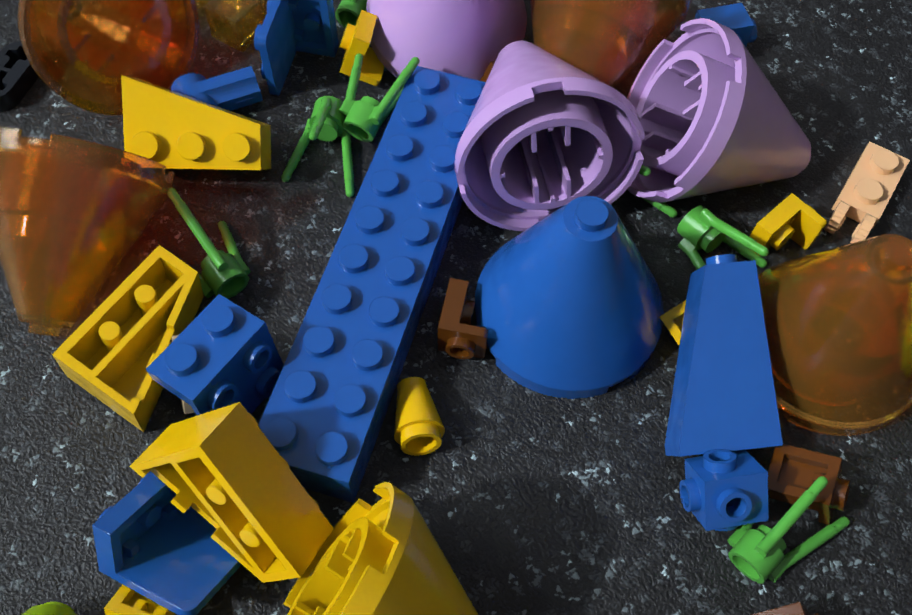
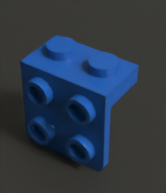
[254,0,339,96]
[146,294,284,415]
[92,471,242,615]

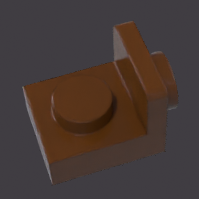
[438,278,488,359]
[768,444,851,525]

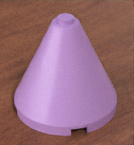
[366,0,527,81]
[627,18,811,202]
[455,41,645,232]

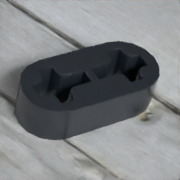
[0,41,44,112]

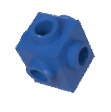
[679,449,769,531]

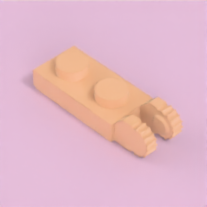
[824,141,910,247]

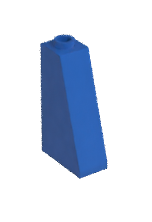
[664,254,783,457]

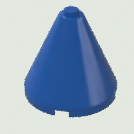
[474,196,664,399]

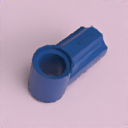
[171,66,263,111]

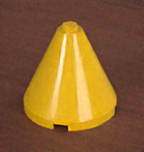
[283,482,478,615]

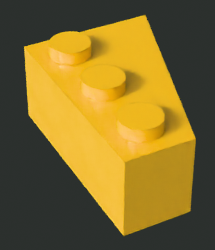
[121,75,271,170]
[52,245,204,433]
[129,402,334,583]

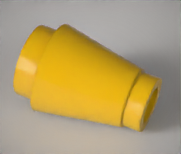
[394,377,445,456]

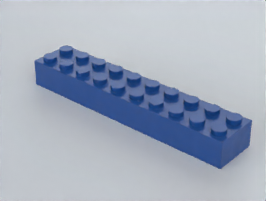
[258,66,486,503]

